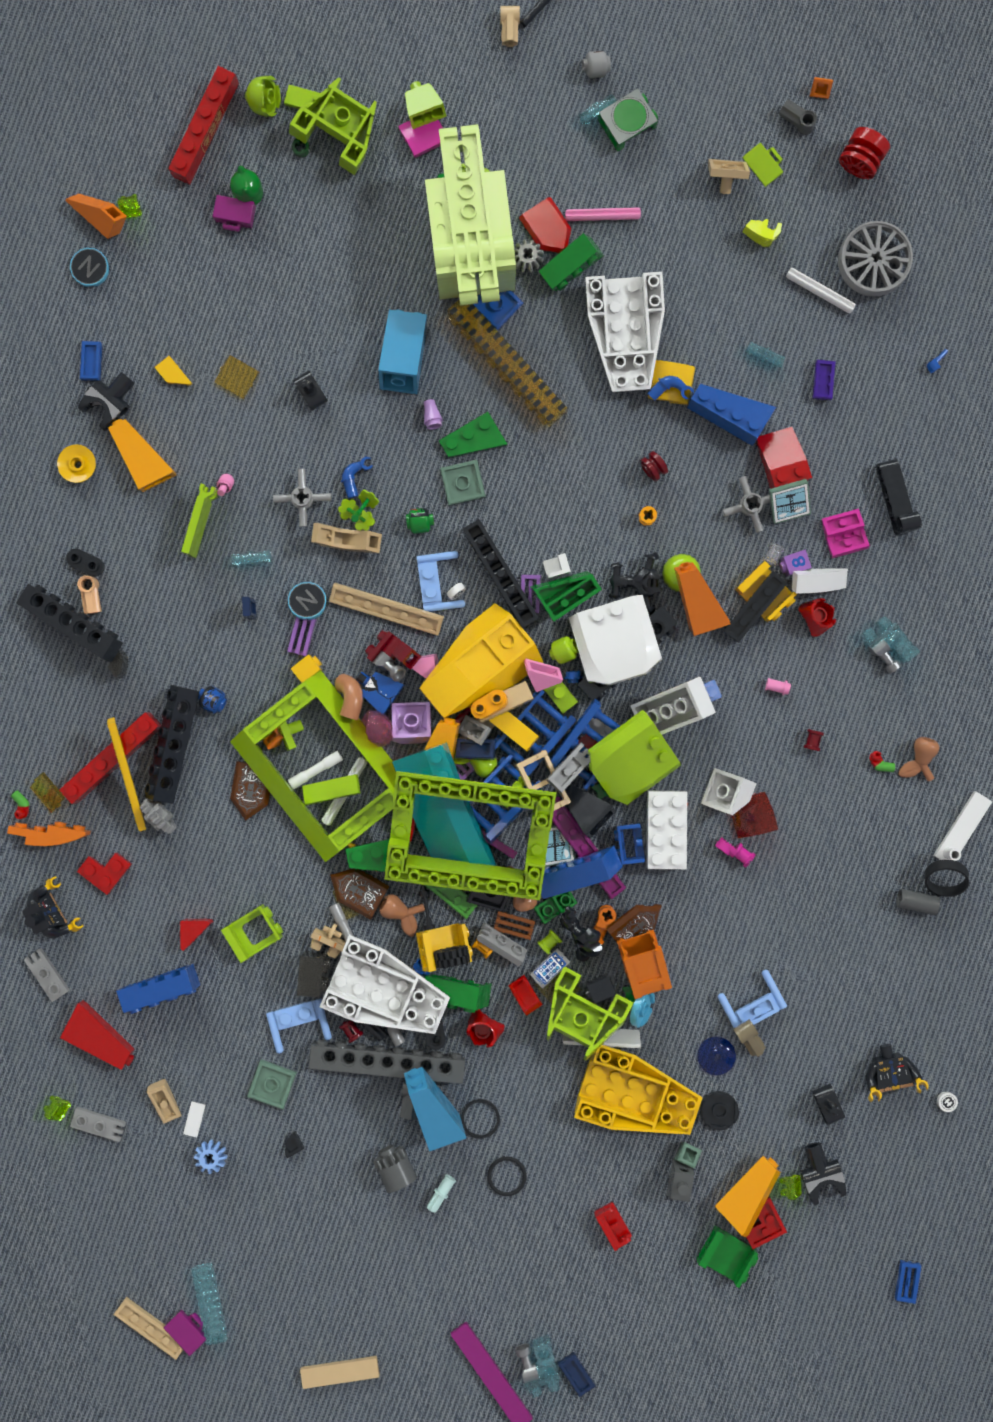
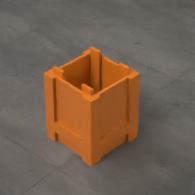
[617,930,672,999]

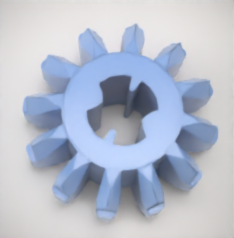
[194,1139,228,1174]

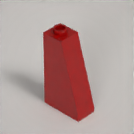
[60,1000,135,1070]

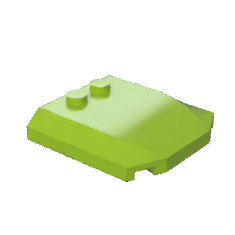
[588,710,681,805]

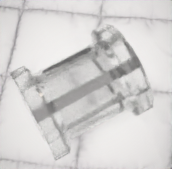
[761,542,785,567]

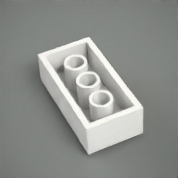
[630,677,716,735]
[646,790,687,869]

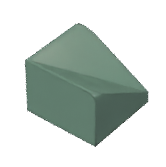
[674,1142,702,1169]

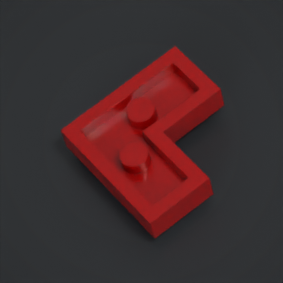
[77,853,132,895]
[747,1196,787,1249]

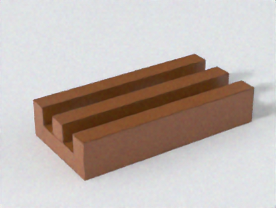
[494,911,535,940]

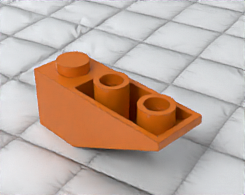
[65,194,127,239]

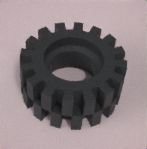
[433,945,470,969]

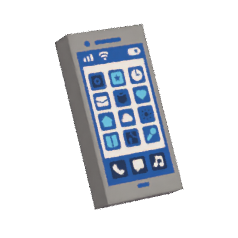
[530,948,571,989]

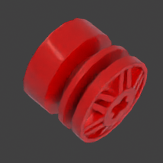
[838,127,890,180]

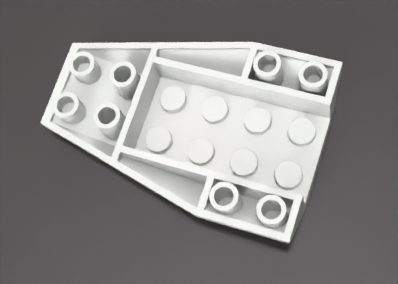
[585,272,665,392]
[320,934,450,1034]

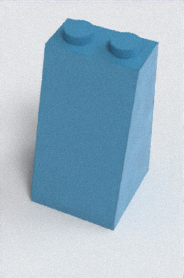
[378,309,427,394]
[404,1067,466,1152]

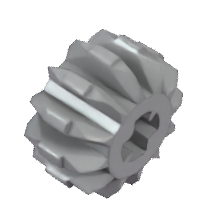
[514,239,544,273]

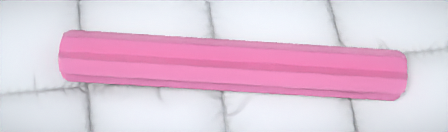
[565,208,641,221]

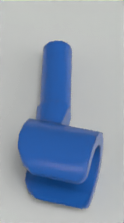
[927,349,948,373]

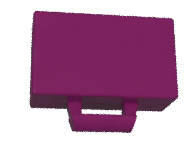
[212,195,256,232]
[164,1310,208,1356]

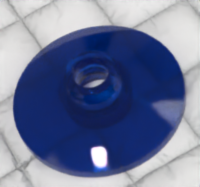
[697,1036,736,1075]

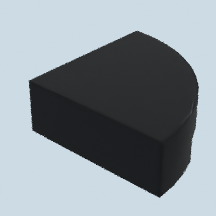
[285,1131,305,1158]

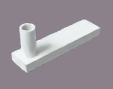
[933,791,992,861]

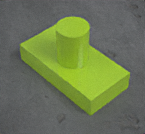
[543,682,578,714]
[278,719,304,751]

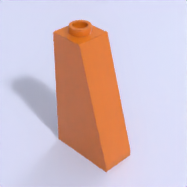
[674,562,730,636]

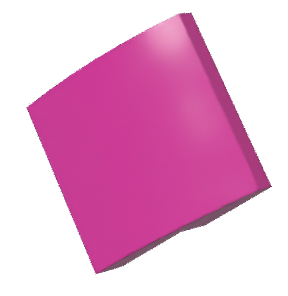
[398,120,443,158]
[821,509,870,558]

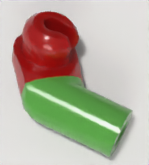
[869,751,895,773]
[11,790,29,820]

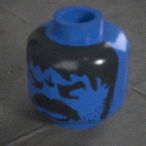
[198,686,227,714]

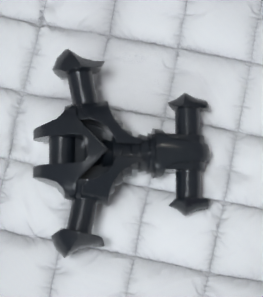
[608,552,664,614]
[560,906,602,962]

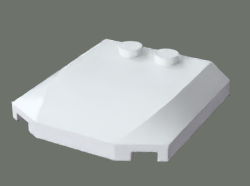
[569,595,662,686]

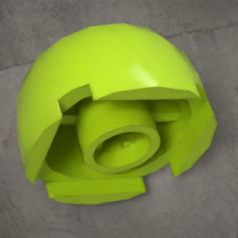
[245,76,281,117]
[662,554,701,592]

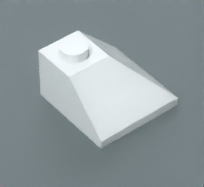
[701,768,757,815]

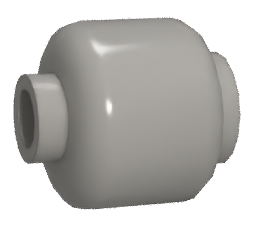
[582,51,611,78]

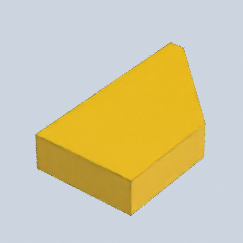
[155,356,192,386]

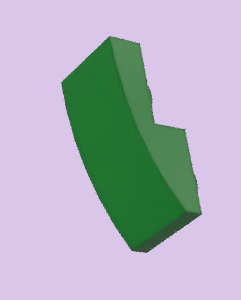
[533,891,577,924]

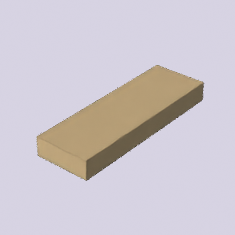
[477,681,534,723]

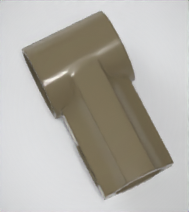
[733,1019,766,1057]

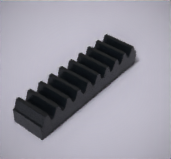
[723,571,788,643]

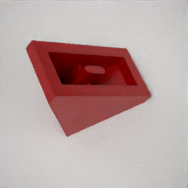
[180,919,214,951]

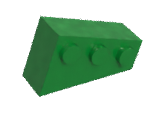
[530,571,602,622]

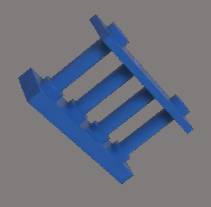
[494,690,577,776]
[550,698,620,790]
[469,754,544,844]

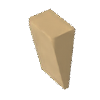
[147,1079,181,1124]

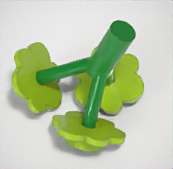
[338,490,379,531]

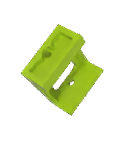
[221,904,283,963]

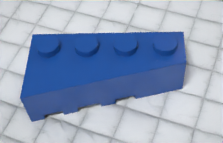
[687,384,776,446]
[541,846,623,899]
[116,964,200,1014]

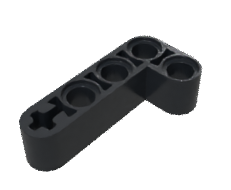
[876,459,922,535]

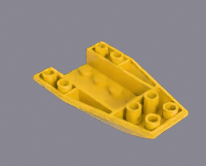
[419,603,543,719]
[574,1045,702,1135]

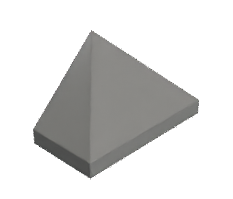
[458,715,492,746]

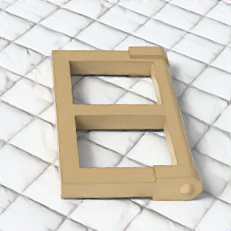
[516,750,571,811]

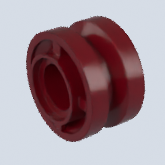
[640,451,669,482]

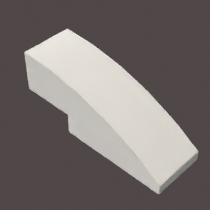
[792,568,848,594]

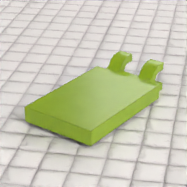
[181,483,219,558]

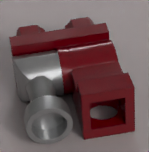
[365,630,422,682]

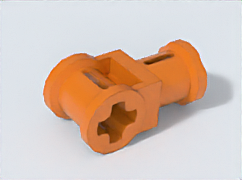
[594,905,616,945]

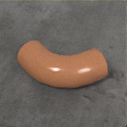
[334,674,363,720]

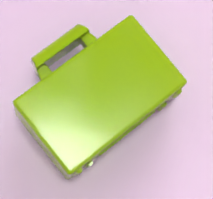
[742,142,783,187]

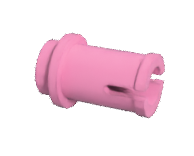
[765,678,791,696]

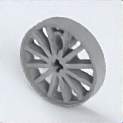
[838,221,913,296]

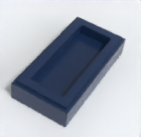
[242,597,257,619]
[455,739,496,760]
[558,1352,596,1397]

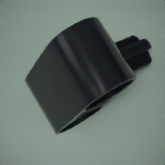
[293,370,328,411]
[812,1084,845,1125]

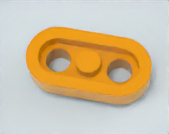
[471,690,508,720]

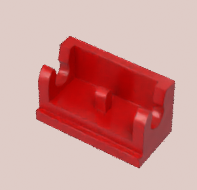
[594,1201,632,1251]

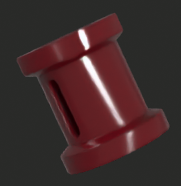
[803,729,824,751]
[339,1019,363,1043]

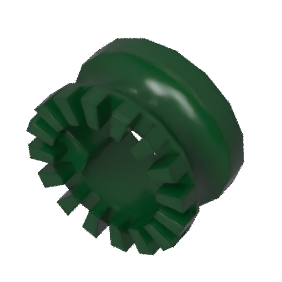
[292,138,310,158]

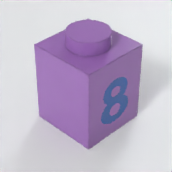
[779,549,812,577]

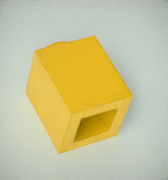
[291,654,322,683]

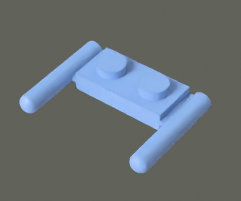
[417,551,465,612]
[718,970,787,1028]
[266,998,332,1054]

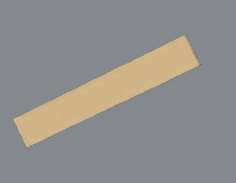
[329,583,444,636]

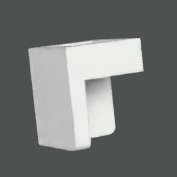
[543,553,571,580]

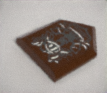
[230,761,270,821]
[330,868,390,920]
[606,904,662,942]

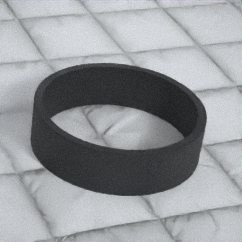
[925,860,969,897]

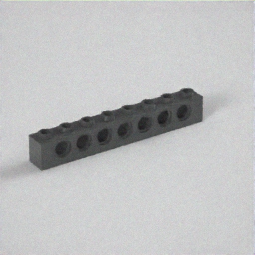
[309,1039,466,1084]

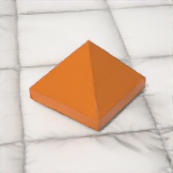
[810,77,833,99]
[262,728,283,749]

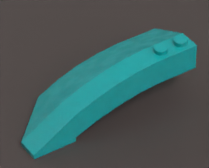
[392,742,497,866]

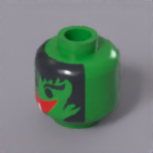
[406,508,434,534]

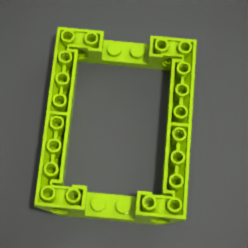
[230,671,396,862]
[384,771,556,900]

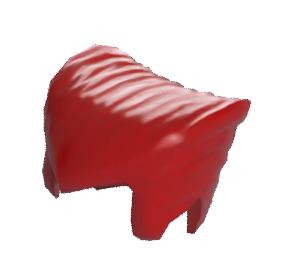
[797,598,836,637]
[466,1009,505,1048]

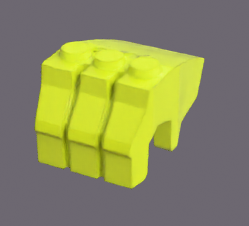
[743,219,782,247]

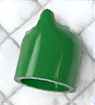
[230,166,263,205]

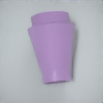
[424,399,443,430]

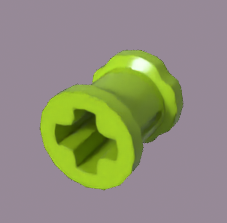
[537,929,563,955]

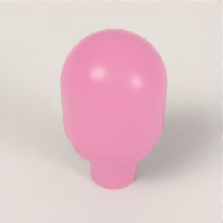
[217,474,234,496]

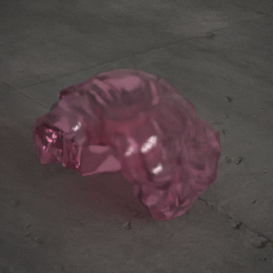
[362,710,393,747]

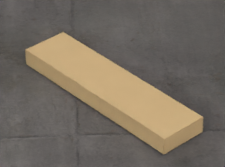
[114,1297,183,1360]
[300,1356,380,1389]

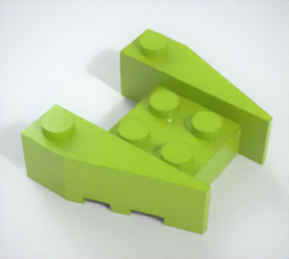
[289,77,377,175]
[546,966,633,1060]

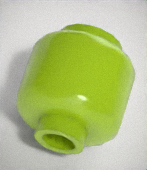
[549,636,579,664]

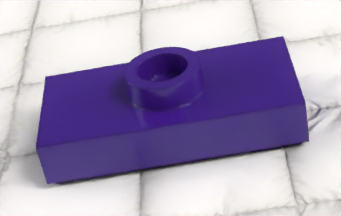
[812,360,836,401]

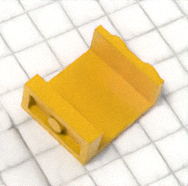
[735,561,797,622]
[416,923,473,972]

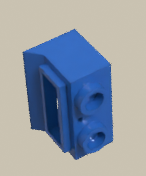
[614,822,645,865]

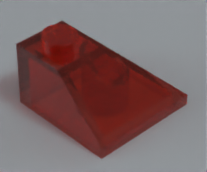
[731,791,779,838]

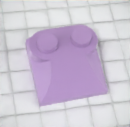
[392,702,431,744]

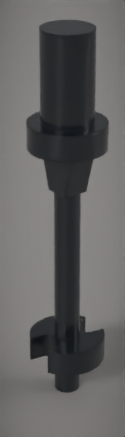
[418,885,435,930]

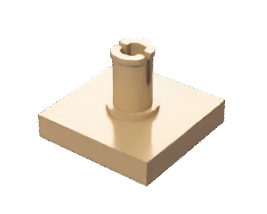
[708,159,750,194]

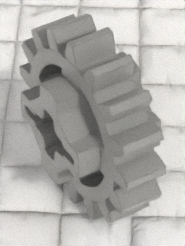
[140,799,177,834]

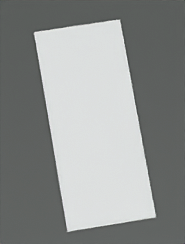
[183,1102,205,1138]

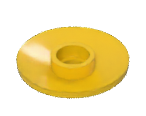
[57,444,96,483]

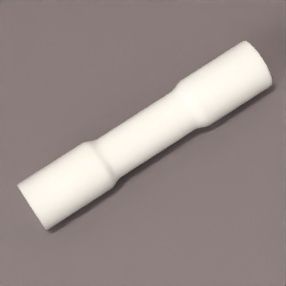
[288,750,343,789]

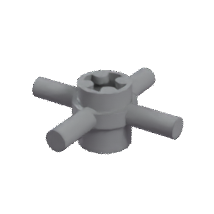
[273,469,332,527]
[723,476,770,533]

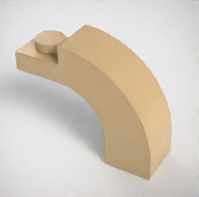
[311,523,382,553]

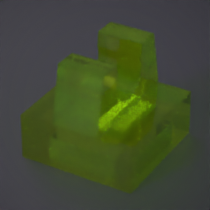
[118,194,142,218]
[43,1095,71,1121]
[779,1175,802,1200]

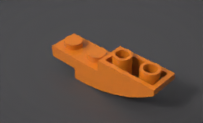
[7,821,91,846]

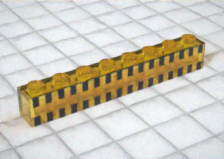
[447,299,567,427]

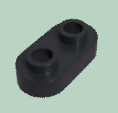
[66,549,105,576]
[425,1018,446,1050]

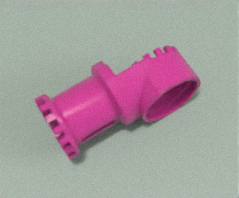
[715,837,756,868]

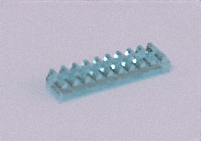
[191,1263,228,1345]

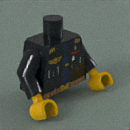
[23,877,84,939]
[865,1044,928,1102]

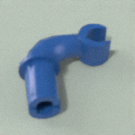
[647,375,694,401]
[341,457,373,499]

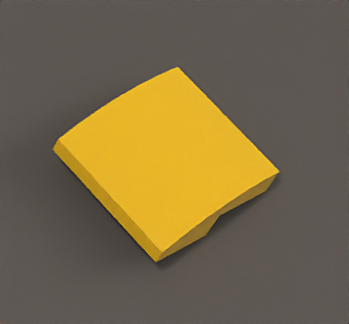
[648,360,695,405]

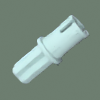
[427,1174,456,1213]

